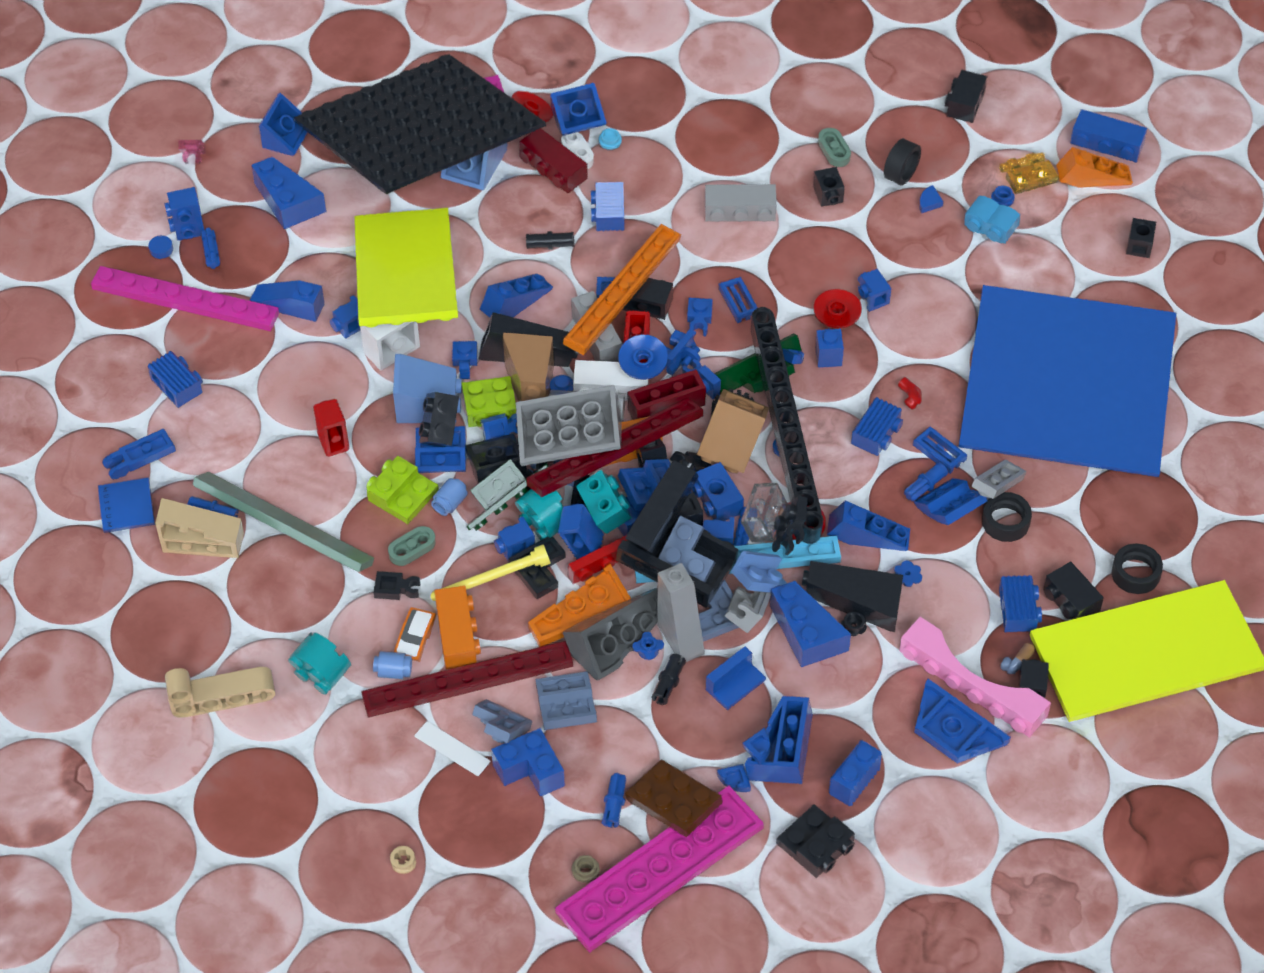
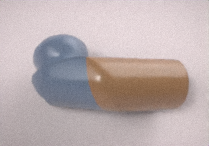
[1000,643,1035,674]

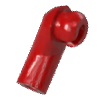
[898,377,922,410]

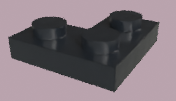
[508,536,566,599]

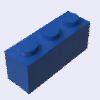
[1070,109,1148,163]

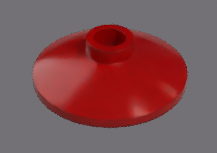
[511,91,553,122]
[813,289,862,328]

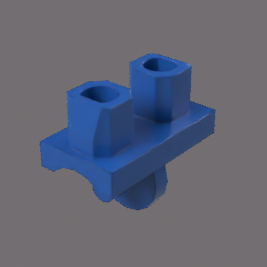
[665,329,701,376]

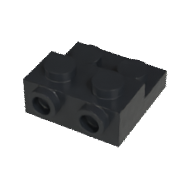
[465,434,527,484]
[776,804,855,878]

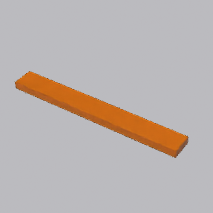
[563,224,681,355]

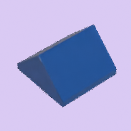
[259,93,308,156]

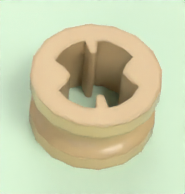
[390,846,416,874]

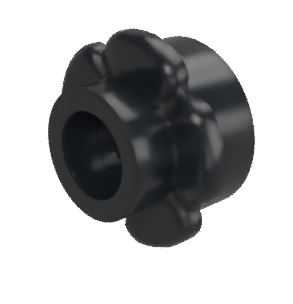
[841,611,867,636]

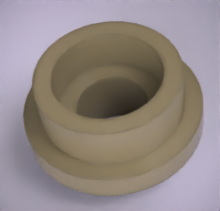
[572,855,600,883]

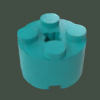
[515,489,563,540]
[288,632,351,695]

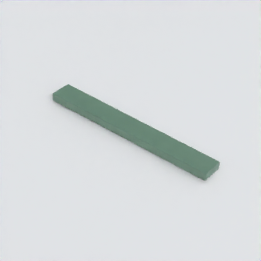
[193,472,374,572]

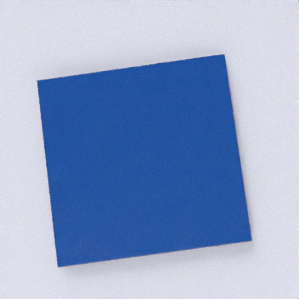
[959,285,1177,477]

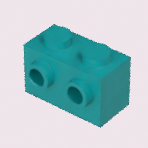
[576,470,632,534]

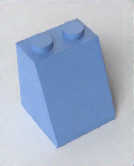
[441,143,508,190]
[393,354,462,423]

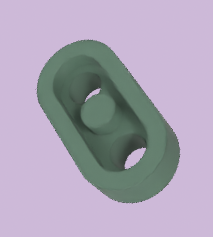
[818,128,851,167]
[388,526,436,566]

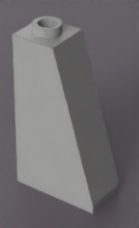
[657,563,705,662]

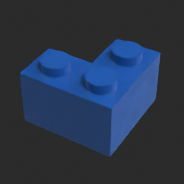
[491,728,565,797]

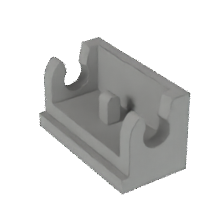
[725,586,771,633]

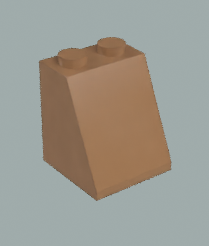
[503,333,554,402]
[697,389,770,473]

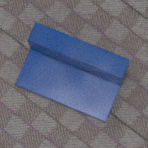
[706,646,766,710]

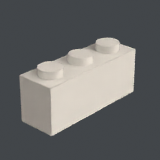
[573,360,649,401]

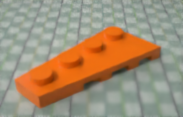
[528,564,631,647]

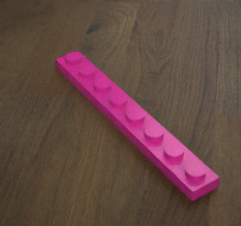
[91,266,279,331]

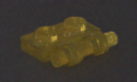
[999,152,1059,194]

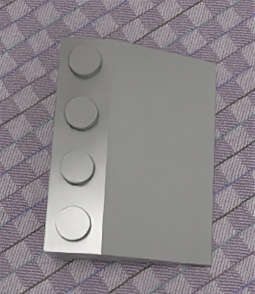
[516,385,622,466]

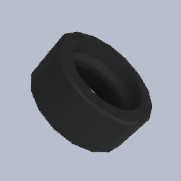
[884,138,921,185]
[982,492,1032,542]
[1111,543,1163,594]

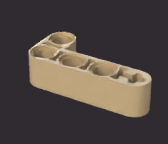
[165,667,275,718]

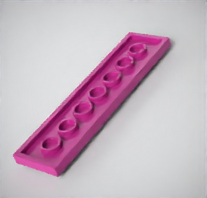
[555,786,764,953]

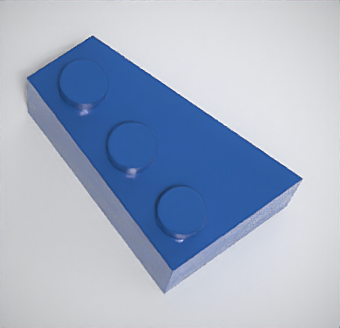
[251,156,326,229]
[770,581,851,668]
[745,696,813,784]

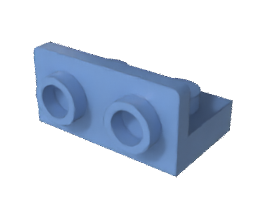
[731,551,787,593]

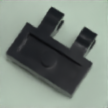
[772,496,807,555]

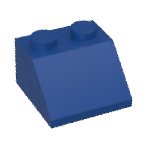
[550,83,607,136]

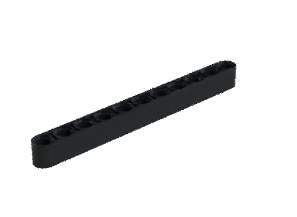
[750,307,823,544]

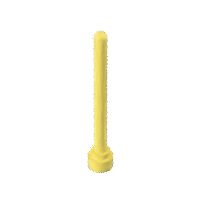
[431,544,551,601]

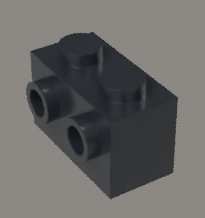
[419,392,459,447]

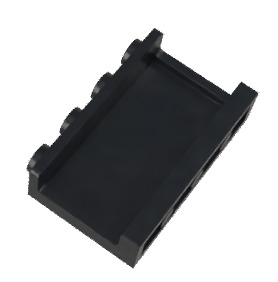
[616,517,739,608]

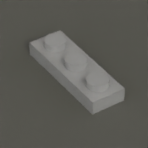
[971,459,1027,499]

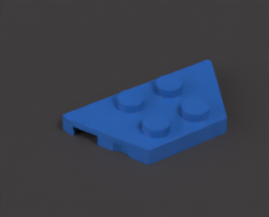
[914,678,1011,763]

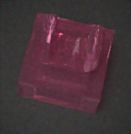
[179,140,205,164]

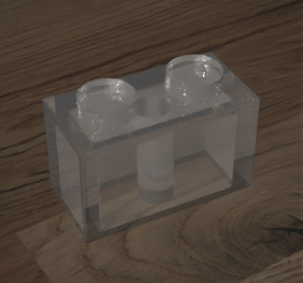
[741,483,788,542]

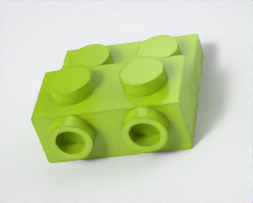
[462,376,516,427]
[366,456,439,524]

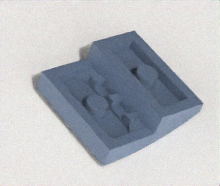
[535,671,597,730]

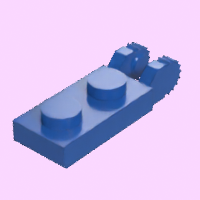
[102,429,176,480]

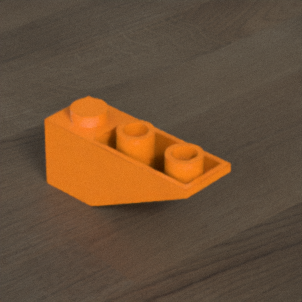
[1056,147,1133,188]

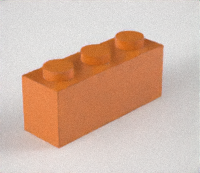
[434,586,481,669]

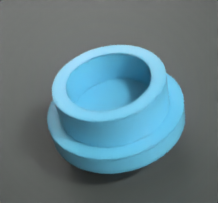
[599,128,622,150]

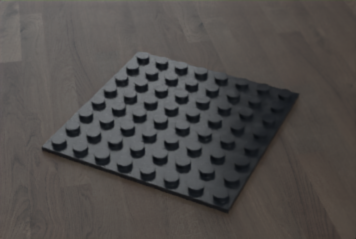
[294,54,546,194]

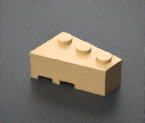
[155,498,244,558]

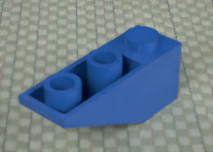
[480,274,553,318]
[827,500,910,551]

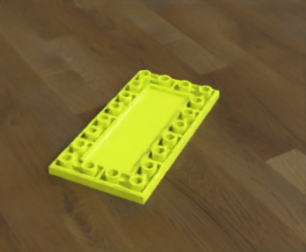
[354,208,458,327]
[1030,580,1264,722]

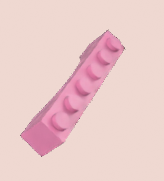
[900,617,1051,738]

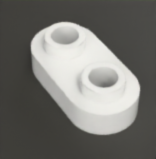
[561,132,594,169]

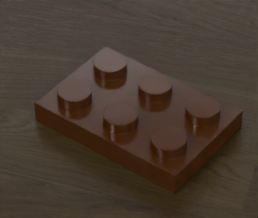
[625,759,723,838]

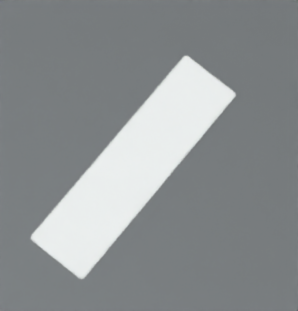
[414,721,491,776]

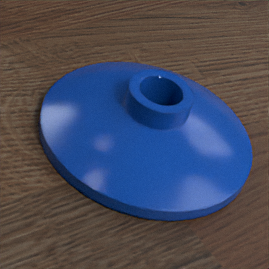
[618,335,668,380]

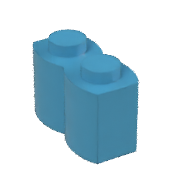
[964,196,1020,243]

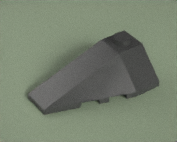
[563,588,658,680]

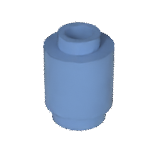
[431,478,468,516]
[373,651,412,679]

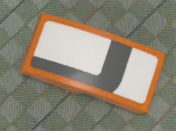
[394,607,436,662]

